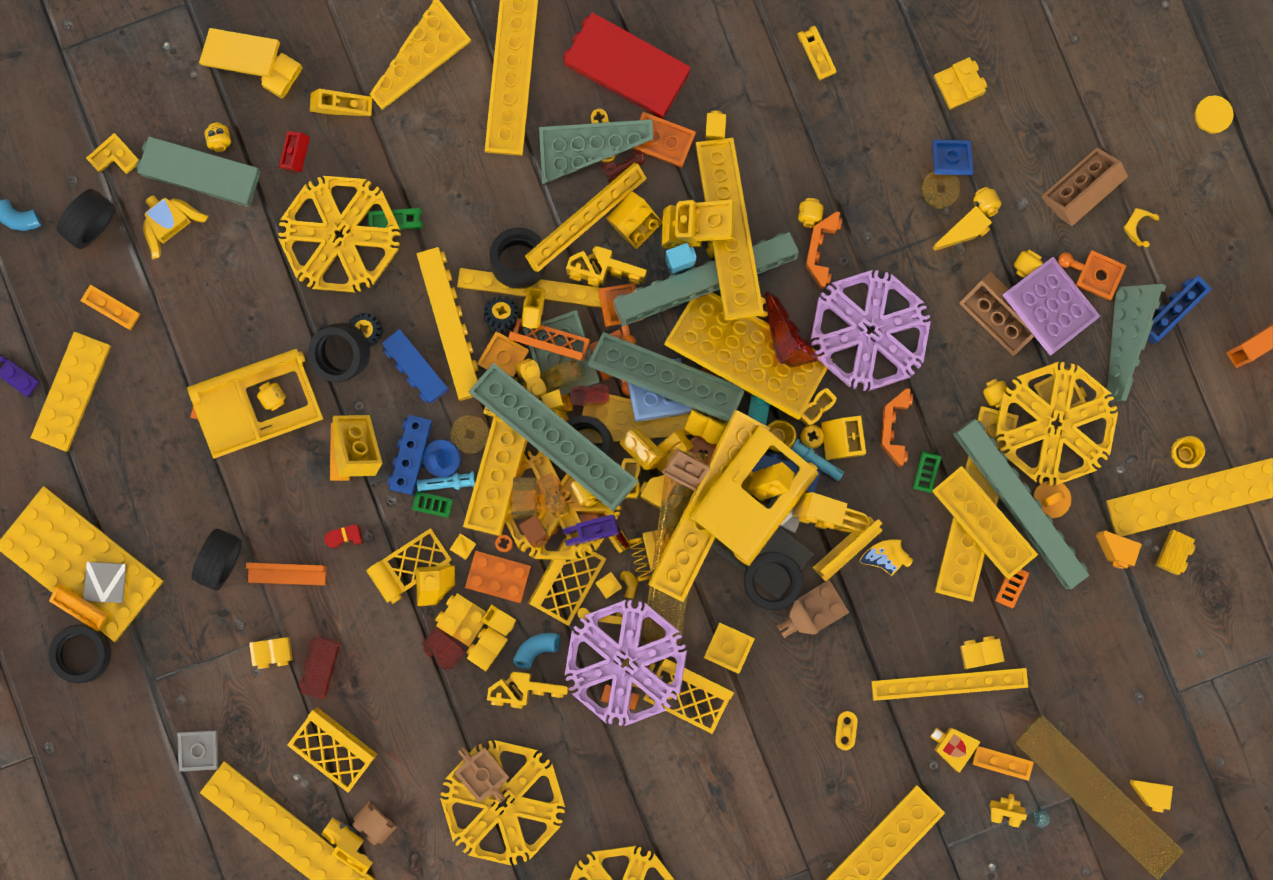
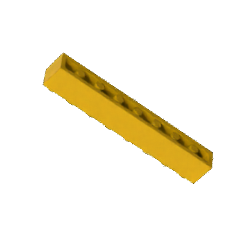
[416,247,480,401]

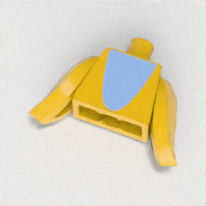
[143,195,208,260]

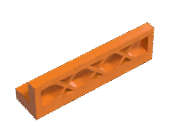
[508,318,590,362]
[246,563,327,586]

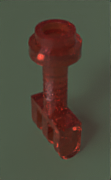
[602,151,645,183]

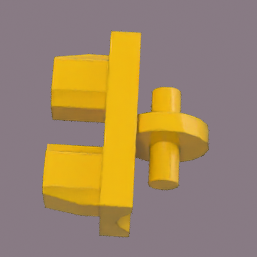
[990,793,1027,828]

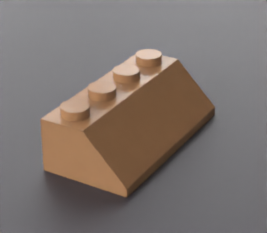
[1041,148,1128,226]
[959,271,1034,357]

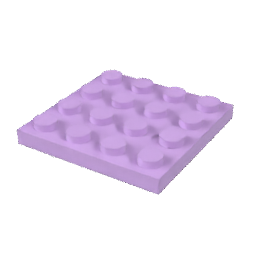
[1003,257,1100,356]

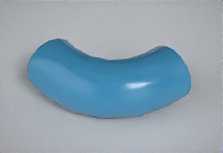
[0,199,42,231]
[513,633,561,669]

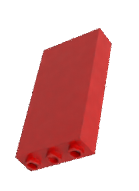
[563,12,691,119]

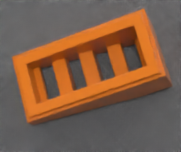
[995,569,1029,609]

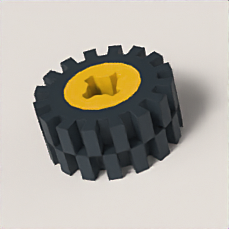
[483,295,519,333]
[349,312,382,348]

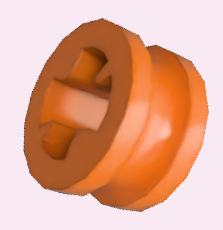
[495,535,513,553]

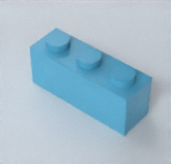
[665,243,697,275]

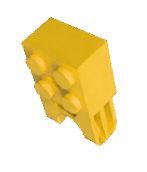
[792,492,869,533]

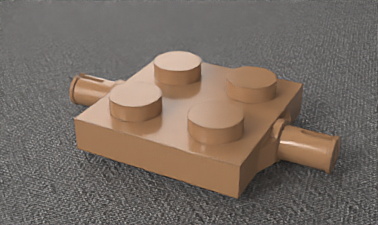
[454,747,510,803]

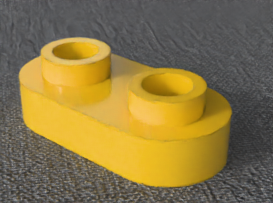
[835,711,857,750]

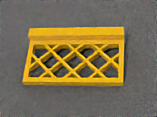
[812,516,883,582]
[528,536,606,626]
[643,658,734,734]
[287,707,378,793]

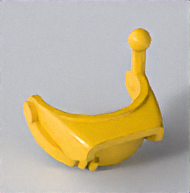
[1123,208,1159,247]

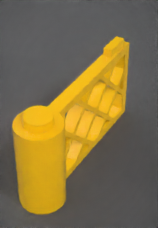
[366,528,452,604]

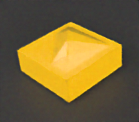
[450,534,476,560]

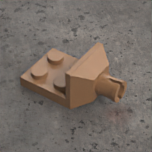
[776,580,849,639]

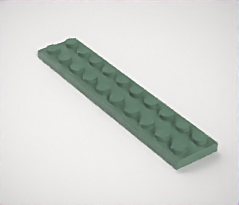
[469,363,639,512]

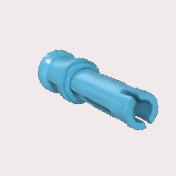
[791,438,844,482]
[417,471,476,492]

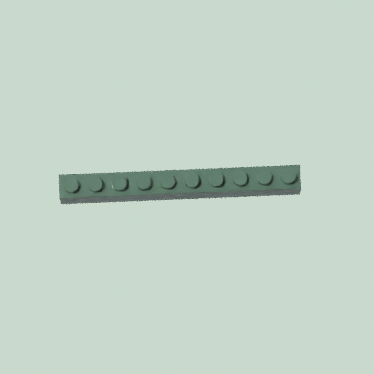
[613,232,799,327]
[953,419,1090,589]

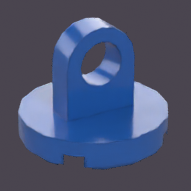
[423,439,461,477]

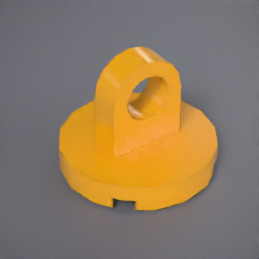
[1033,481,1071,519]

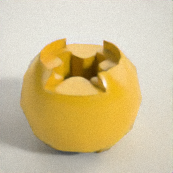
[800,425,824,449]

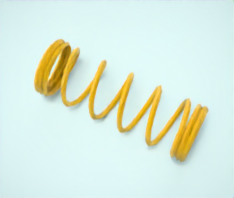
[629,537,651,582]

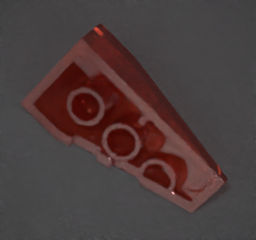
[764,291,818,368]

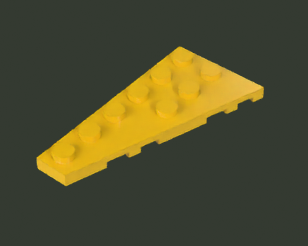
[370,0,471,110]
[578,389,691,444]

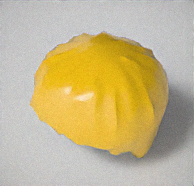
[767,420,796,453]
[1171,436,1205,469]

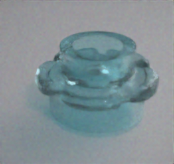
[1033,810,1050,829]

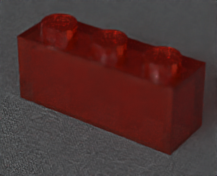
[299,637,341,699]

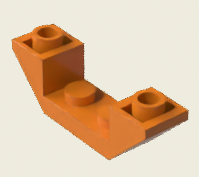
[805,212,842,289]
[880,388,913,467]

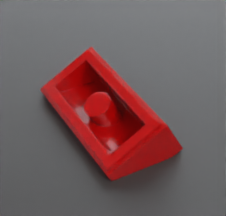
[279,131,310,172]

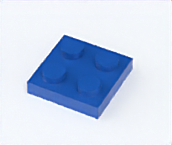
[932,140,973,175]

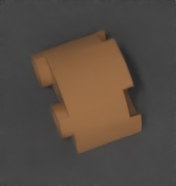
[352,801,397,845]

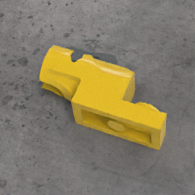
[321,817,373,876]

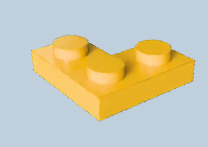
[86,133,139,174]

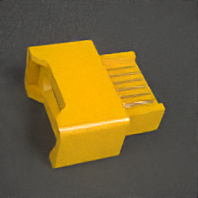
[541,389,573,413]

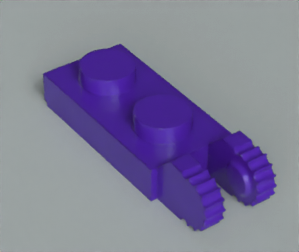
[0,355,40,397]
[563,514,619,546]

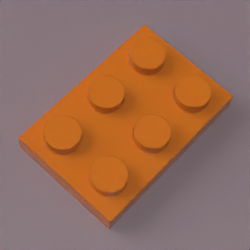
[632,112,696,168]
[465,551,531,603]

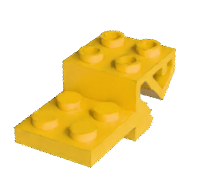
[662,200,735,249]
[566,246,647,287]
[487,671,569,709]

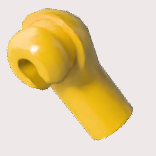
[620,571,638,599]

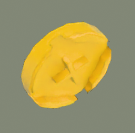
[1194,95,1234,134]

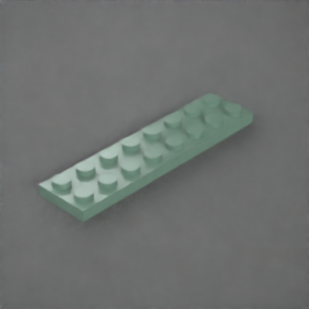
[588,332,745,422]

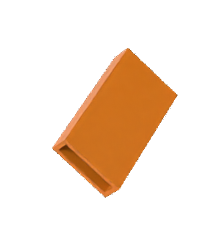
[1226,324,1273,369]

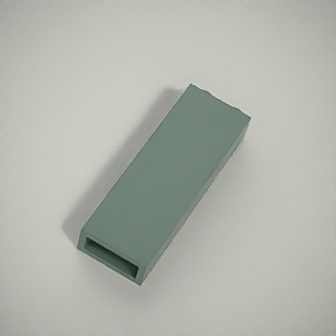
[136,137,261,208]

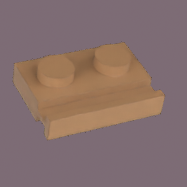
[662,448,710,491]

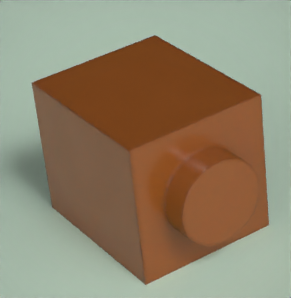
[519,515,550,548]

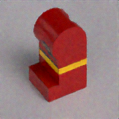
[324,524,363,548]

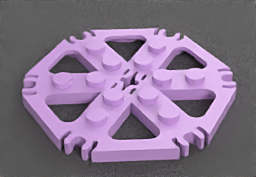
[810,270,931,391]
[564,600,687,726]

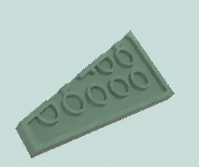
[539,119,654,185]
[1107,284,1166,401]

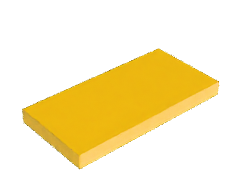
[199,28,280,78]

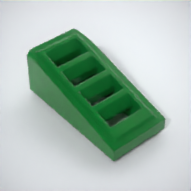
[913,450,942,493]
[412,491,454,518]

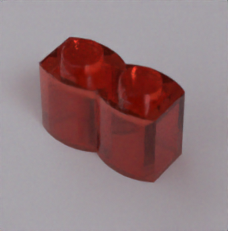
[570,384,610,407]
[421,627,466,670]

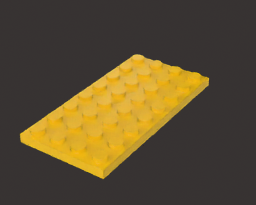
[664,292,833,420]
[0,486,164,642]

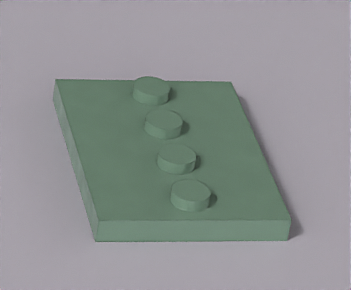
[523,310,601,395]

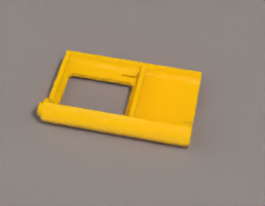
[187,348,323,459]
[690,426,819,566]

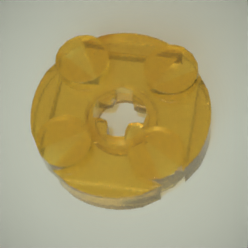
[921,171,960,209]
[451,415,489,454]

